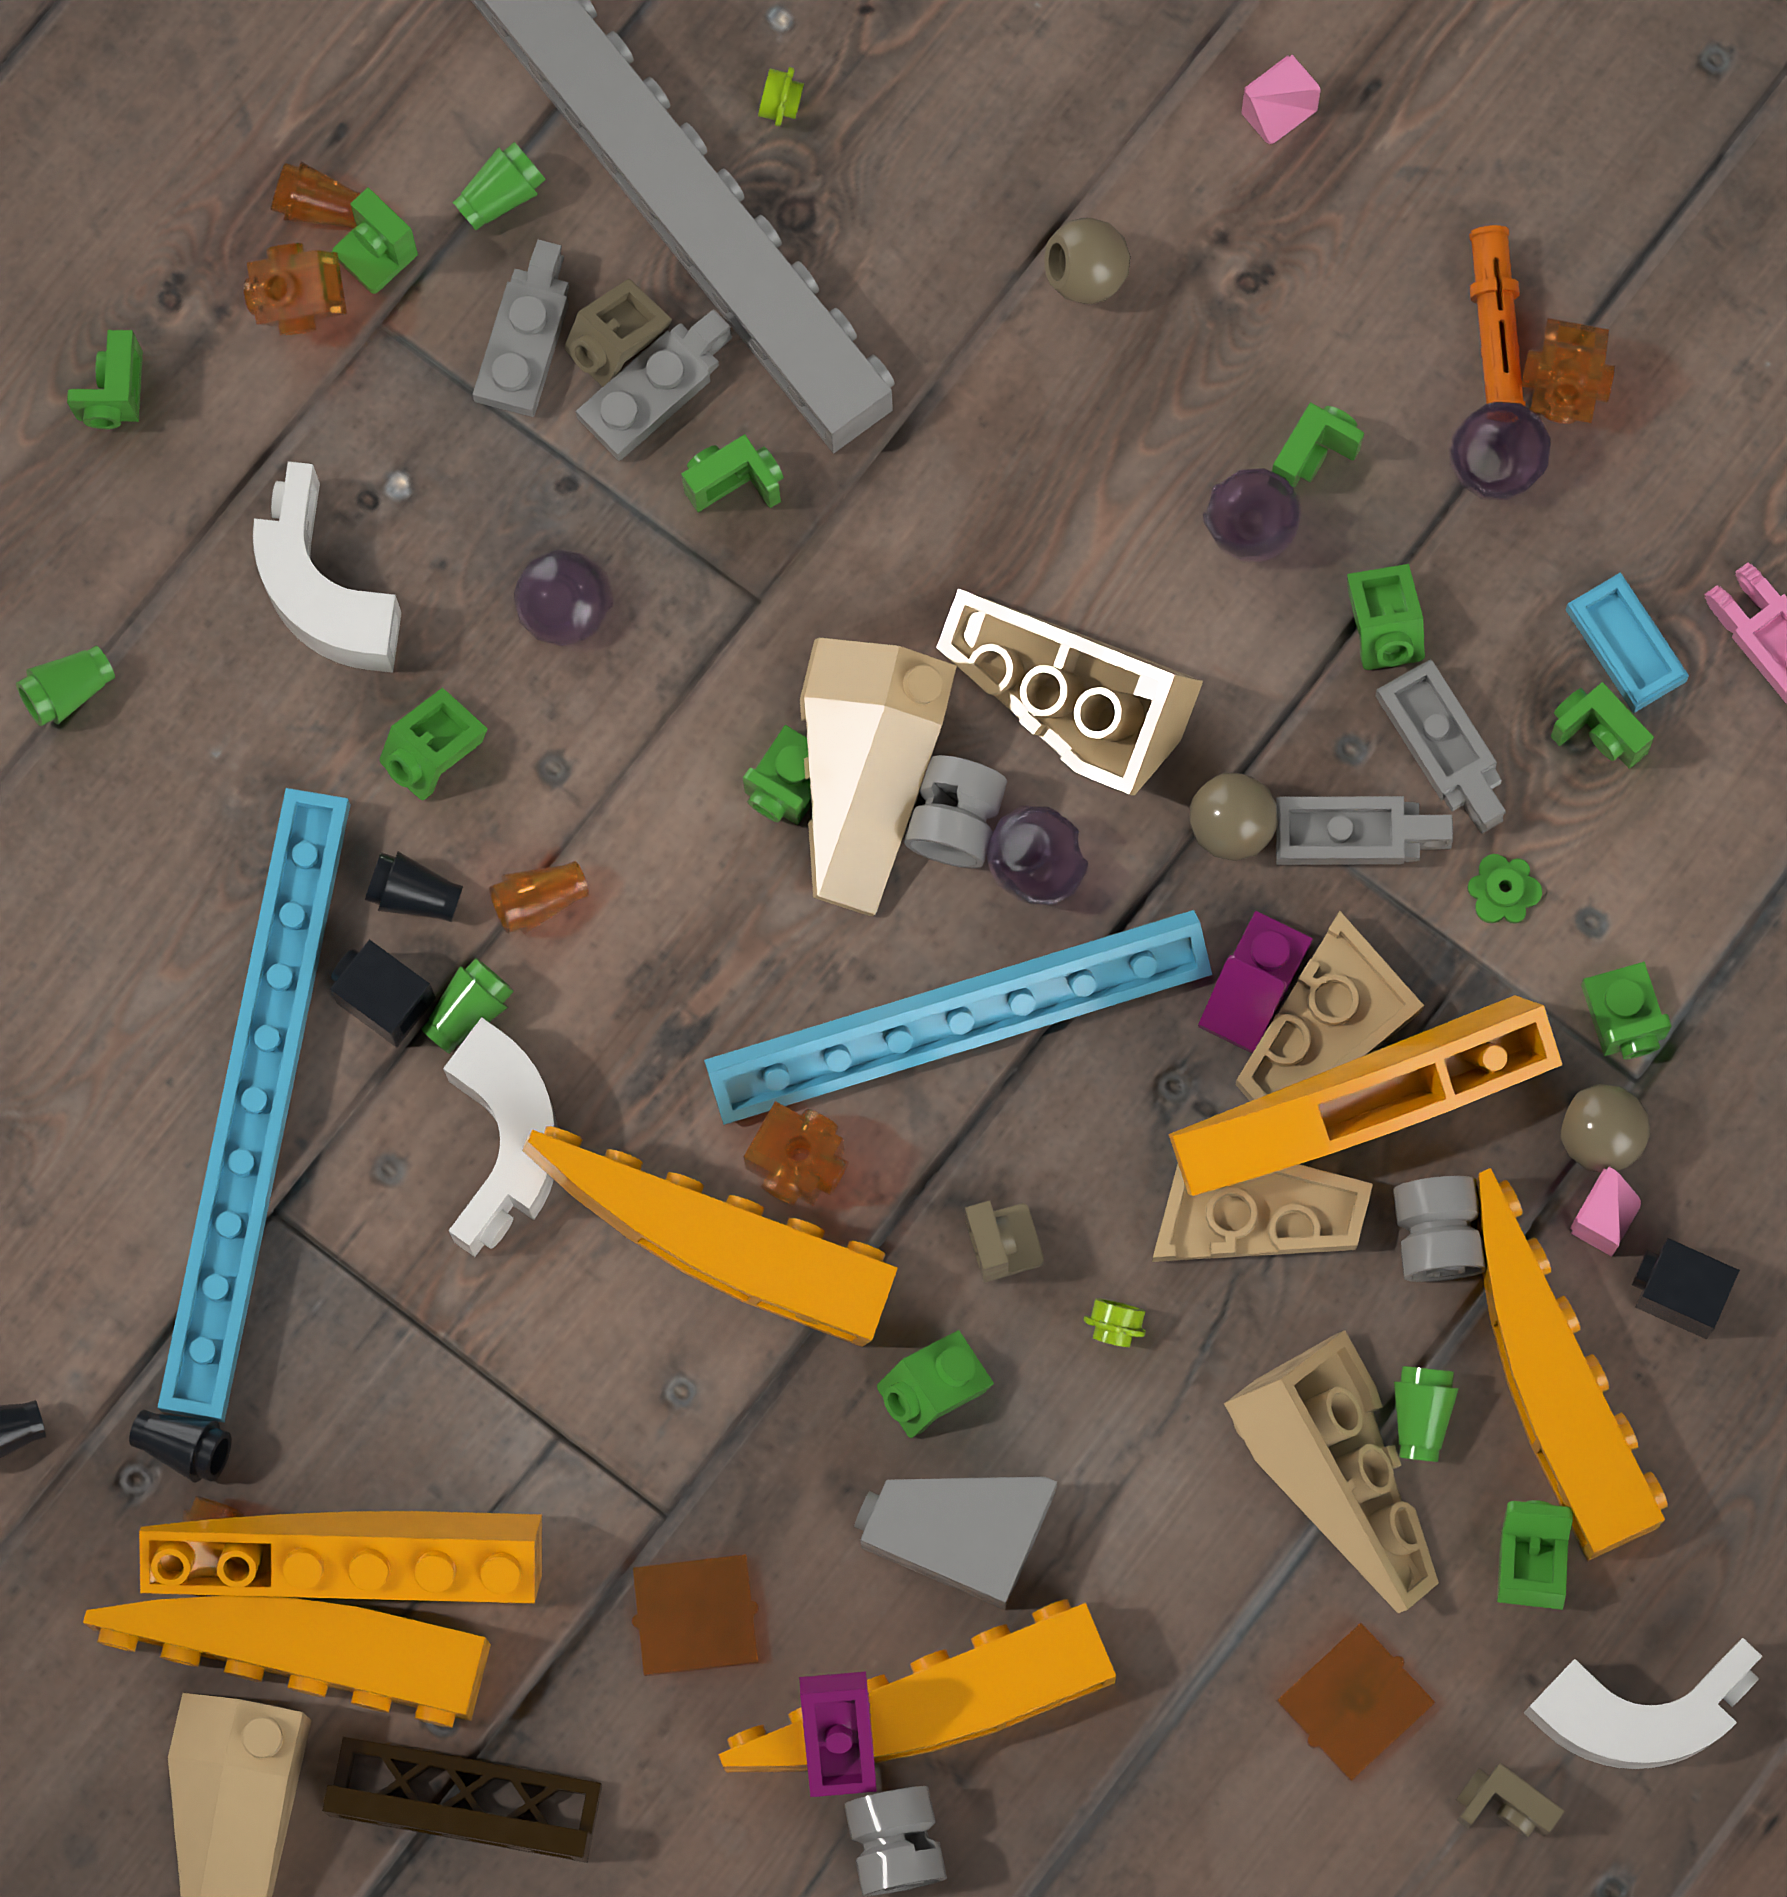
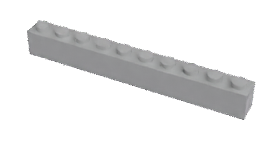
[471,0,895,454]

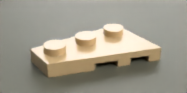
[1236,911,1424,1101]
[1152,1164,1373,1262]

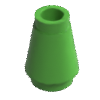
[452,142,546,231]
[16,646,115,726]
[421,958,514,1054]
[1394,1366,1459,1462]

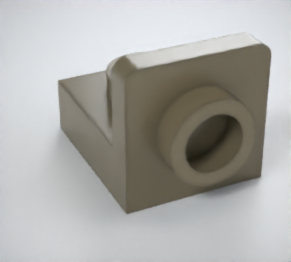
[565,279,672,387]
[965,1200,1044,1283]
[1456,1763,1565,1837]

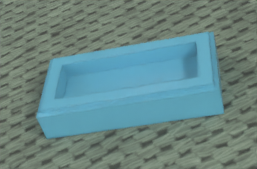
[1566,572,1689,713]

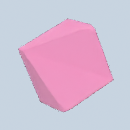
[1242,55,1321,144]
[1570,1167,1641,1257]

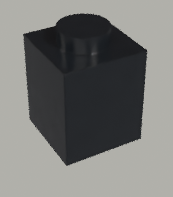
[330,939,436,1048]
[1631,1238,1740,1339]

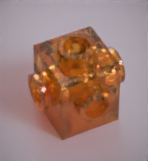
[244,243,347,336]
[1521,318,1615,424]
[743,1101,849,1206]

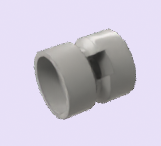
[904,755,1008,868]
[1393,1176,1487,1282]
[844,1786,947,1897]

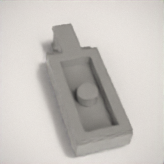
[472,239,569,417]
[576,309,732,461]
[1375,659,1506,834]
[1276,796,1453,865]

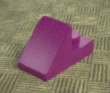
[1198,910,1313,1054]
[799,1671,877,1797]

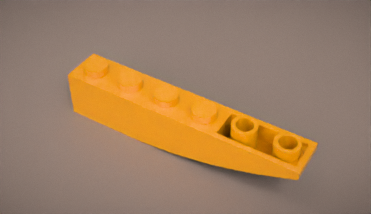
[1169,995,1562,1196]
[522,1126,898,1347]
[1476,1168,1668,1561]
[139,1511,542,1603]
[83,1595,491,1728]
[718,1599,1116,1773]

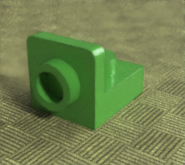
[332,187,418,294]
[67,330,143,429]
[1269,402,1364,495]
[1347,564,1425,670]
[1551,682,1654,769]
[379,687,488,801]
[743,725,812,825]
[1581,961,1672,1060]

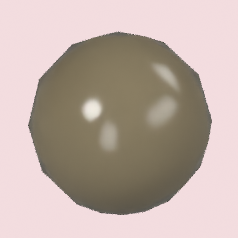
[1044,218,1131,304]
[1190,772,1278,861]
[1560,1084,1651,1173]

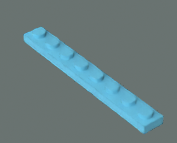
[704,910,1212,1125]

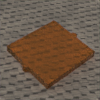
[632,1554,759,1676]
[1277,1623,1435,1781]

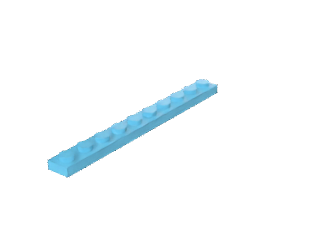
[157,788,351,1423]

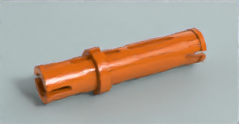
[1469,225,1526,416]

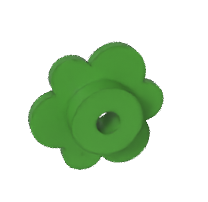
[1467,854,1542,924]

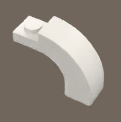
[253,461,401,673]
[443,1017,558,1257]
[1524,1638,1762,1769]

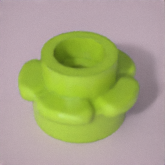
[758,67,804,126]
[1083,1298,1146,1348]

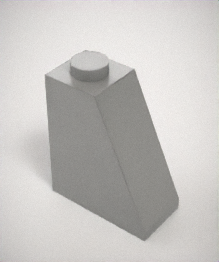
[854,1477,1057,1610]

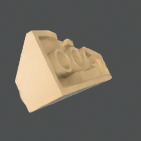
[937,589,1203,795]
[800,638,957,916]
[1224,1330,1439,1613]
[168,1693,312,1897]

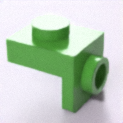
[681,434,784,512]
[877,1330,994,1438]
[1497,1500,1573,1610]

